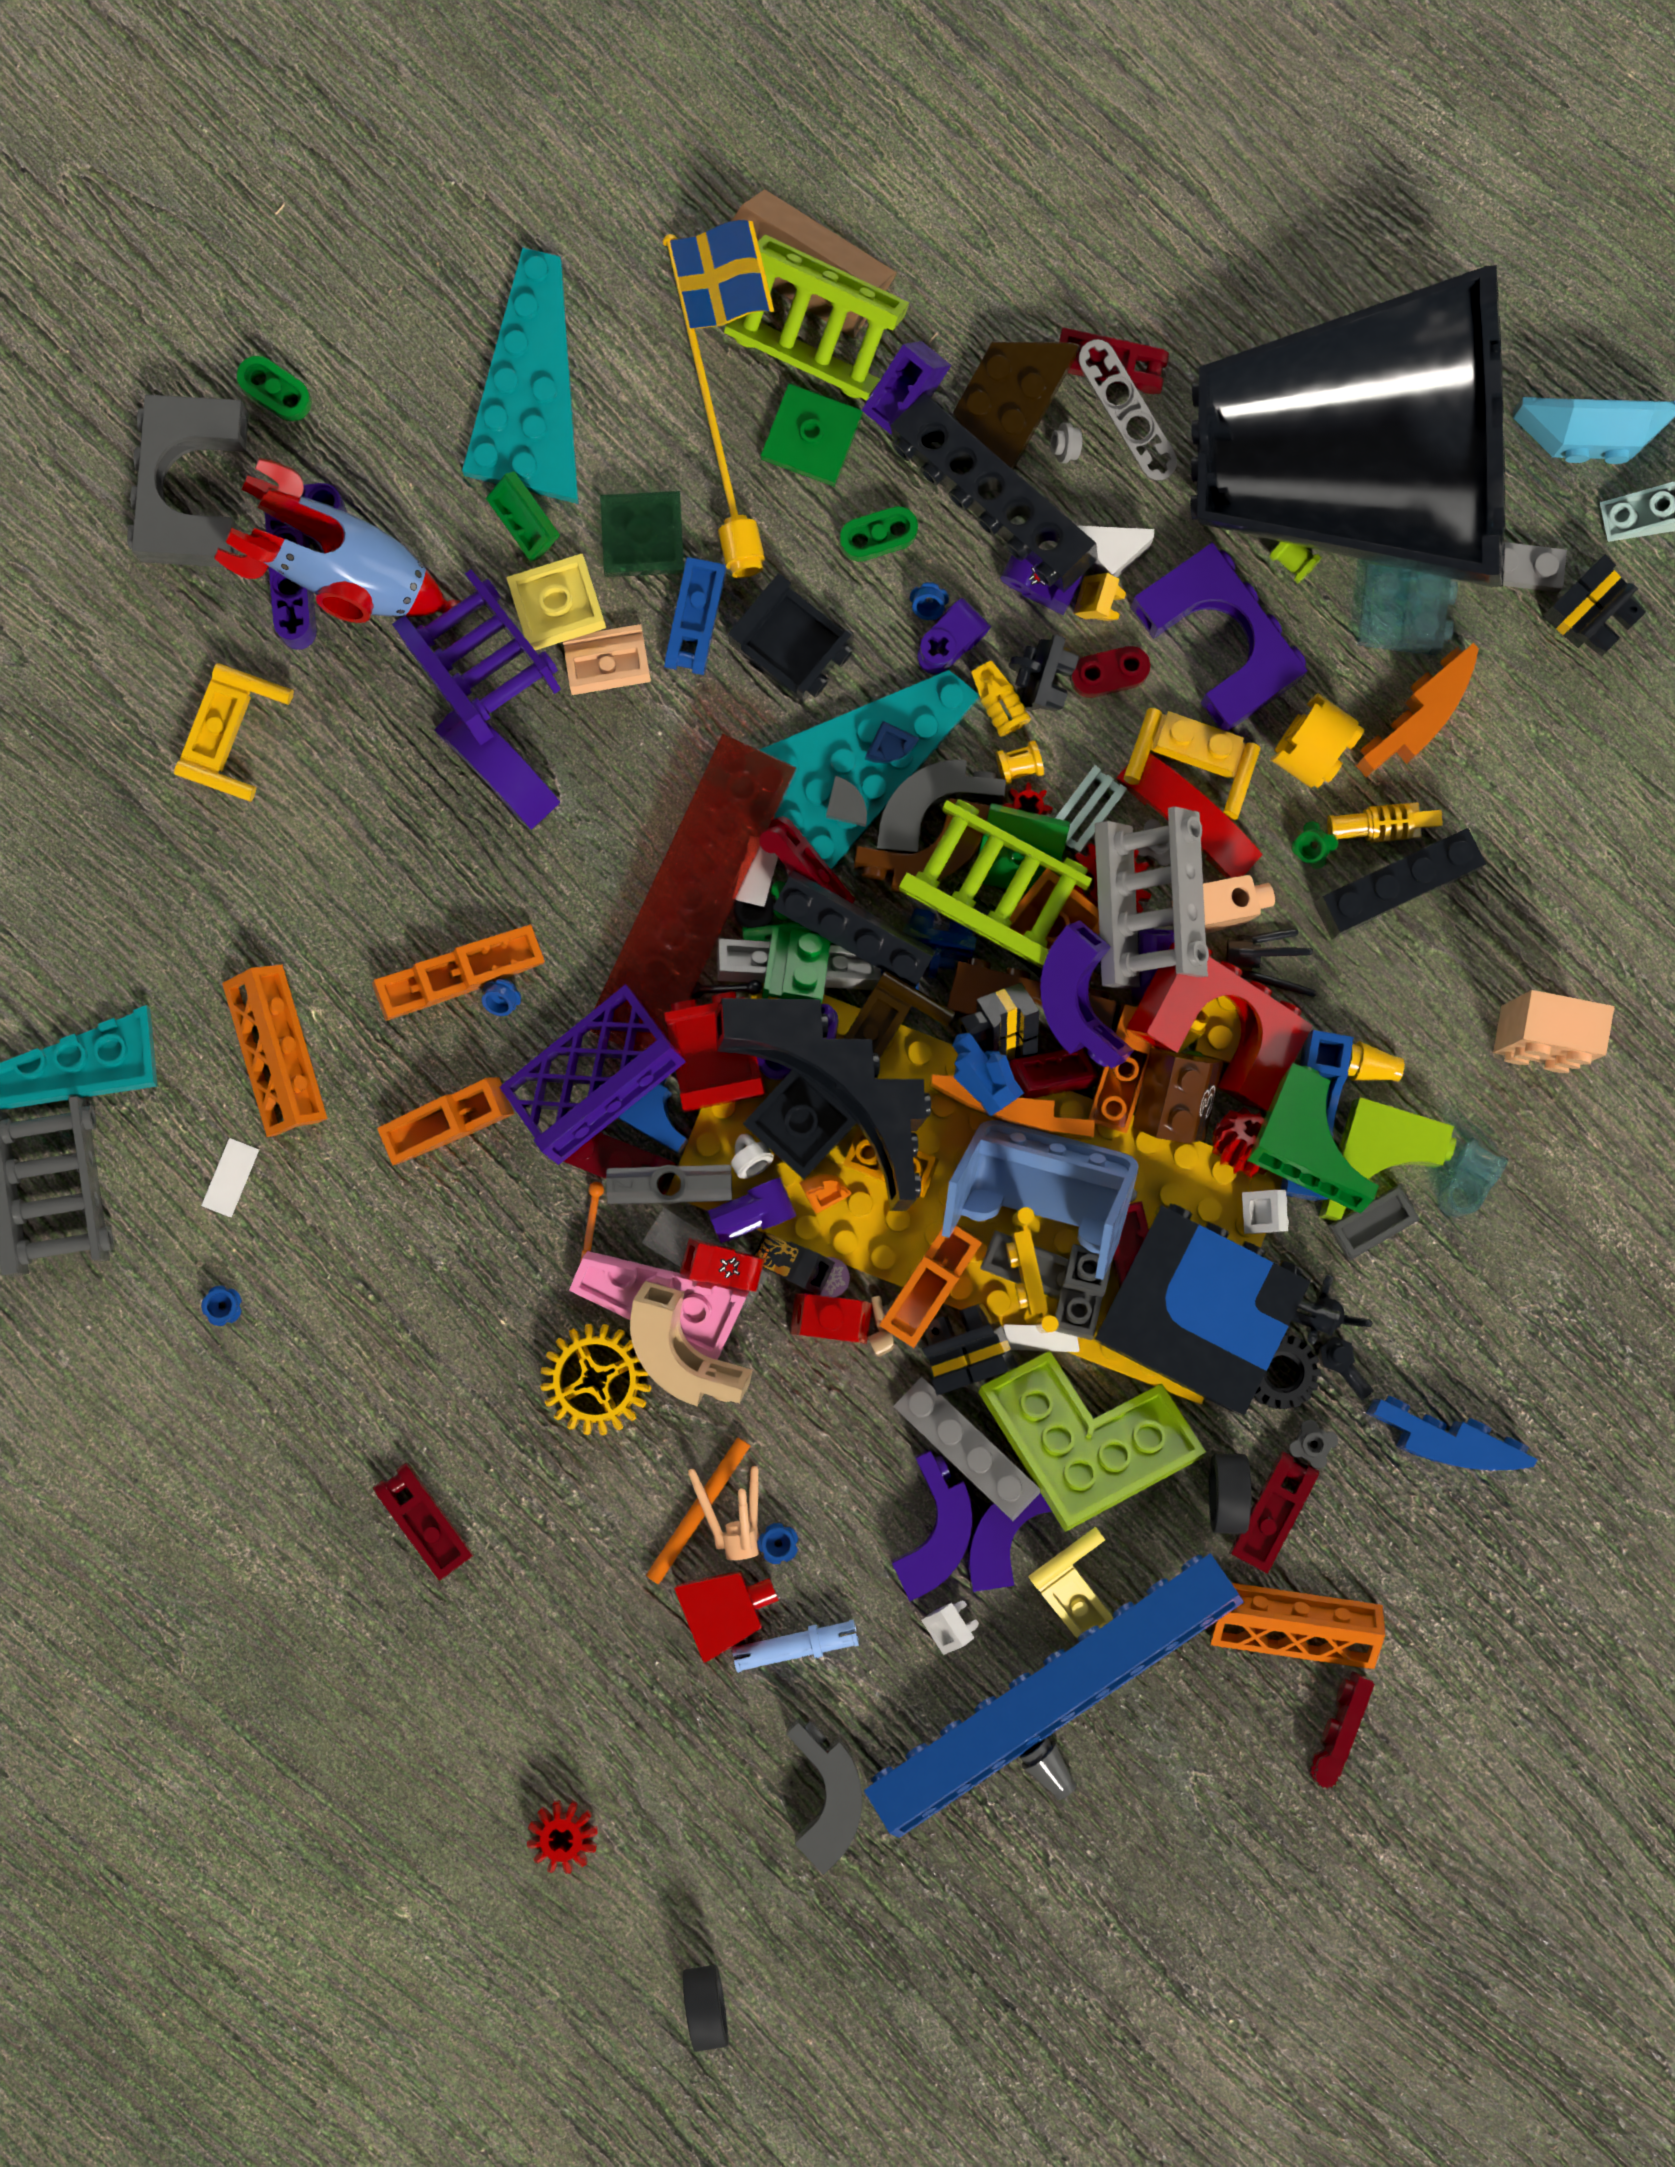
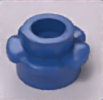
[909,582,949,620]
[482,979,521,1016]
[201,1285,242,1326]
[758,1523,798,1564]

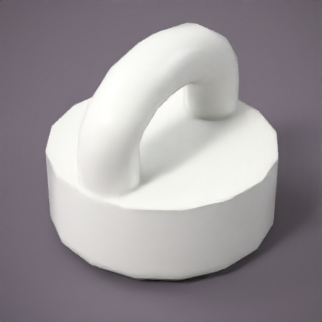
[731,1134,774,1179]

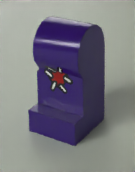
[1000,555,1082,615]

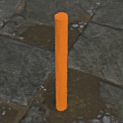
[646,1437,751,1584]

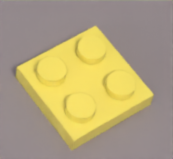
[506,553,606,650]

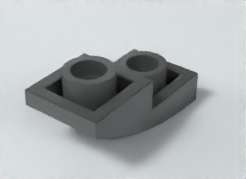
[1055,1244,1113,1340]

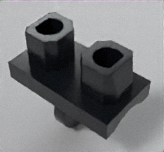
[1008,634,1079,711]

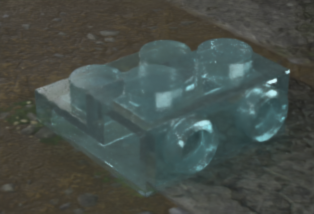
[1357,564,1458,656]

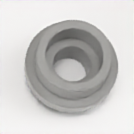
[1050,422,1082,463]

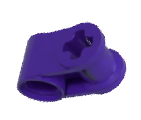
[917,598,991,675]

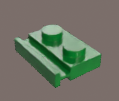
[762,926,831,1005]

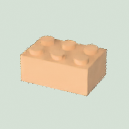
[1493,990,1615,1073]

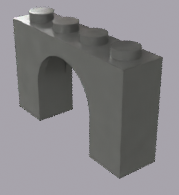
[127,395,249,567]

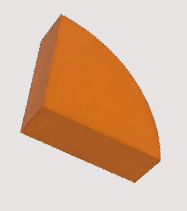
[799,1175,851,1214]

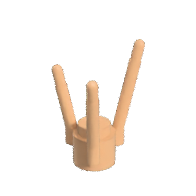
[688,1466,759,1560]

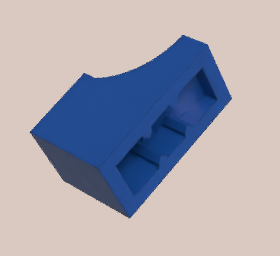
[618,1079,689,1156]

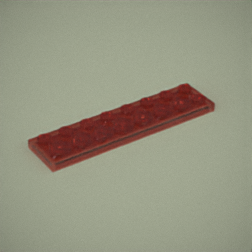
[590,734,797,1051]

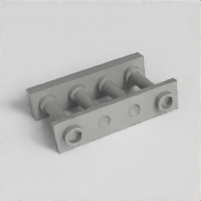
[1095,807,1209,989]

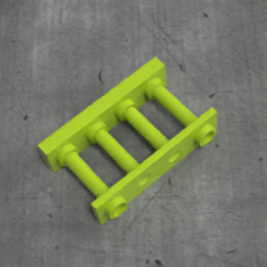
[724,235,910,401]
[899,799,1092,969]

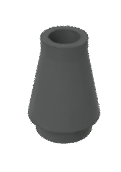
[1019,1738,1077,1800]

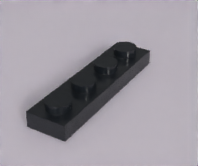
[772,870,936,988]

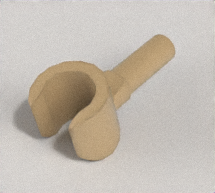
[868,1296,895,1357]

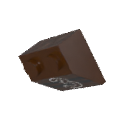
[1132,1048,1224,1144]

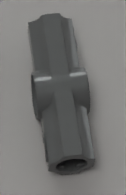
[606,1165,732,1205]

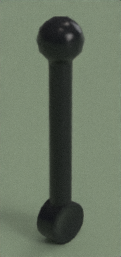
[687,980,762,999]

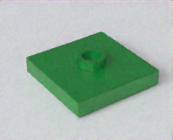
[761,384,863,487]
[978,804,1070,894]

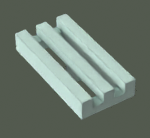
[1055,765,1127,853]

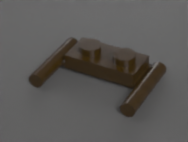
[843,970,955,1059]

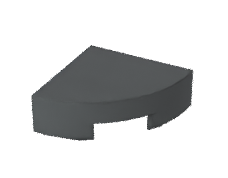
[826,776,867,827]

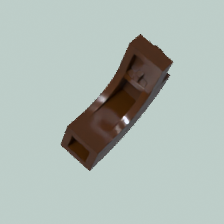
[854,798,990,893]

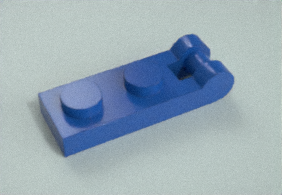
[664,557,727,676]

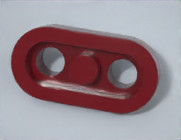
[1070,646,1151,698]

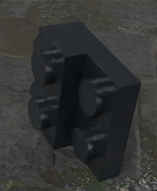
[743,1070,857,1180]

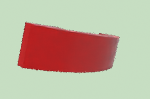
[1115,753,1263,879]

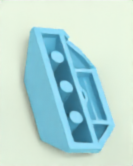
[1513,397,1675,464]

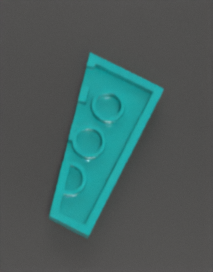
[0,1005,158,1110]

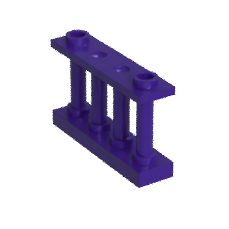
[392,569,561,746]

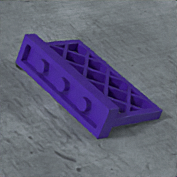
[500,984,686,1165]

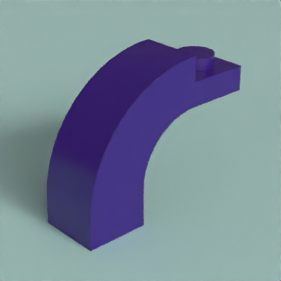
[434,711,561,830]
[1040,921,1134,1069]
[891,1450,972,1601]
[967,1479,1052,1592]

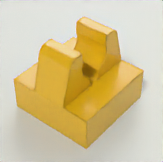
[1073,573,1126,621]

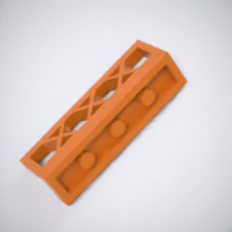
[222,964,328,1137]
[1210,1583,1385,1669]

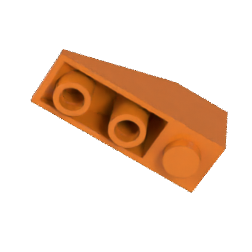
[1088,1003,1154,1134]

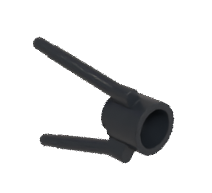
[1226,929,1317,997]
[1306,1274,1373,1344]

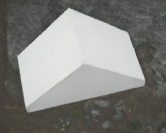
[1078,526,1154,577]

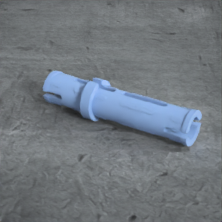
[732,1619,859,1673]

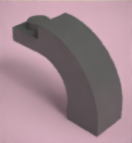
[877,760,1006,854]
[786,1718,862,1875]

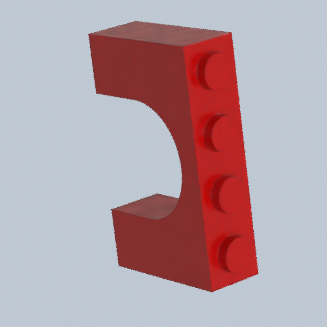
[1126,943,1313,1111]

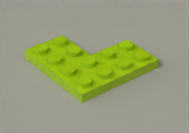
[978,1351,1206,1532]

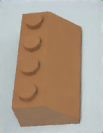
[731,189,897,339]

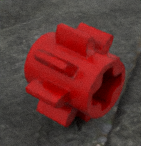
[1003,782,1053,815]

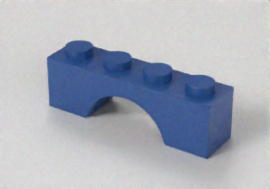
[1281,1030,1354,1202]

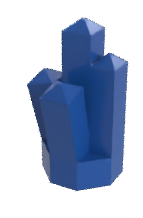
[952,1033,1024,1116]

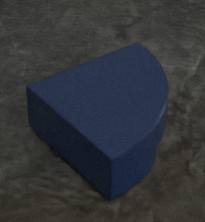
[865,721,919,763]

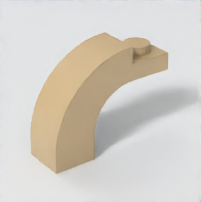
[630,1281,753,1406]

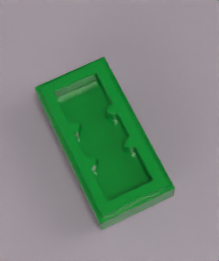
[485,471,560,562]

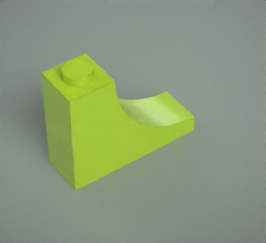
[1318,1097,1456,1221]

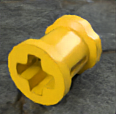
[995,740,1044,785]

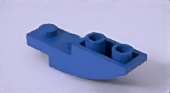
[1366,1395,1538,1471]

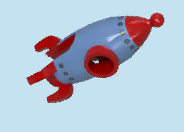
[214,458,460,623]

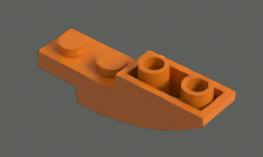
[1356,643,1479,778]

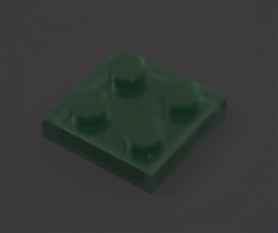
[600,491,684,577]

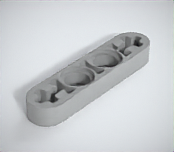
[1079,340,1177,481]

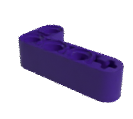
[264,483,347,650]

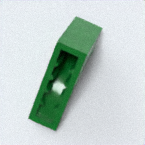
[1247,1063,1379,1214]

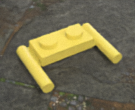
[1028,1526,1113,1639]

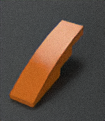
[372,924,545,1021]
[930,1074,1095,1140]

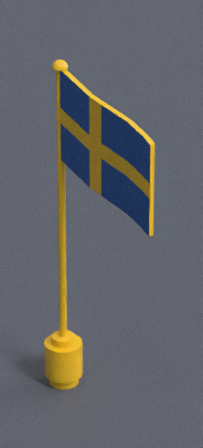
[663,220,774,578]

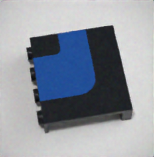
[1092,1203,1311,1416]

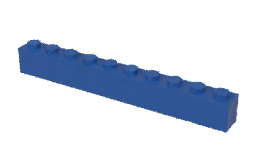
[864,1553,1244,1838]

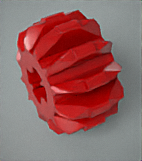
[1212,1107,1268,1178]
[527,1800,599,1874]

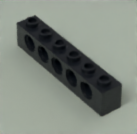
[890,393,1098,593]

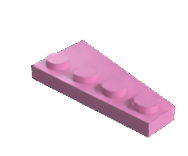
[569,1251,750,1360]

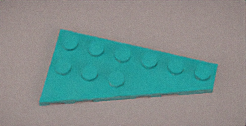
[462,247,579,504]

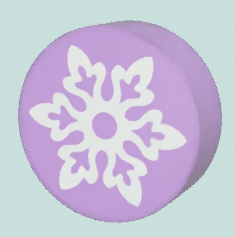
[812,1257,850,1297]

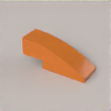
[377,1077,515,1165]
[879,1223,983,1348]

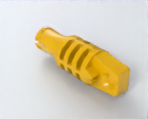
[1327,802,1443,843]

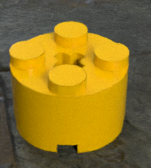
[1270,693,1365,788]

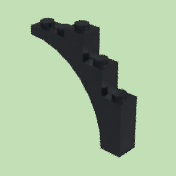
[715,998,931,1211]

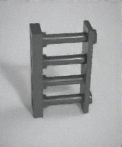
[0,1096,114,1277]

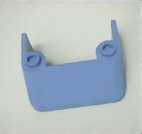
[942,1120,1138,1280]

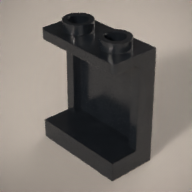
[728,573,855,703]

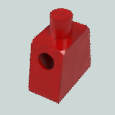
[790,1294,872,1344]
[674,1570,779,1663]

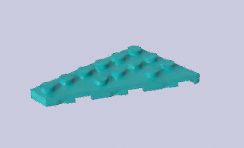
[705,670,980,870]

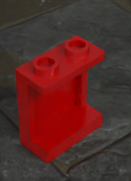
[664,992,765,1112]

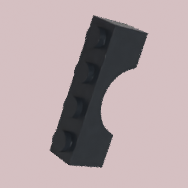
[1314,828,1486,940]

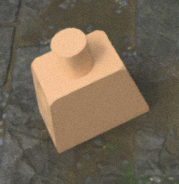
[1171,875,1275,934]

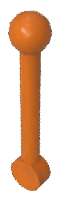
[580,1182,604,1263]

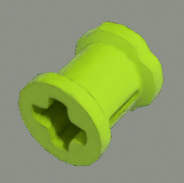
[1269,542,1323,584]

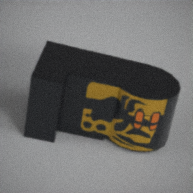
[754,1232,835,1295]

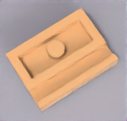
[563,624,651,695]

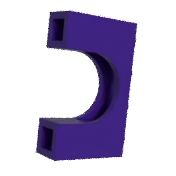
[1130,542,1308,732]

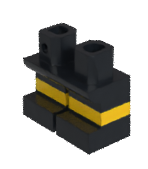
[1543,554,1646,656]
[959,983,1039,1061]
[922,1303,1018,1396]

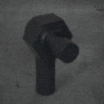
[1318,1336,1374,1401]

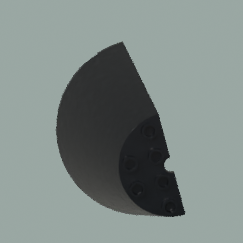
[1190,265,1506,588]

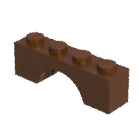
[947,958,1117,1050]

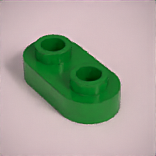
[237,356,312,422]
[840,506,918,562]

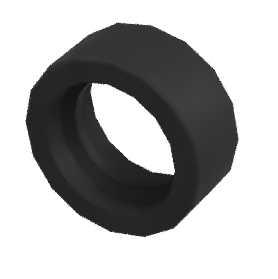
[1209,1454,1251,1534]
[682,1965,728,2052]

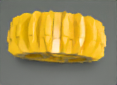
[540,1324,652,1435]

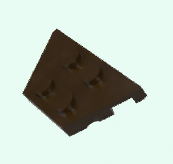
[953,342,1080,470]

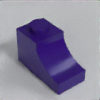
[861,341,952,435]

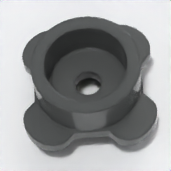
[1289,1420,1338,1469]

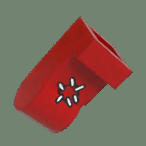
[680,1238,765,1292]

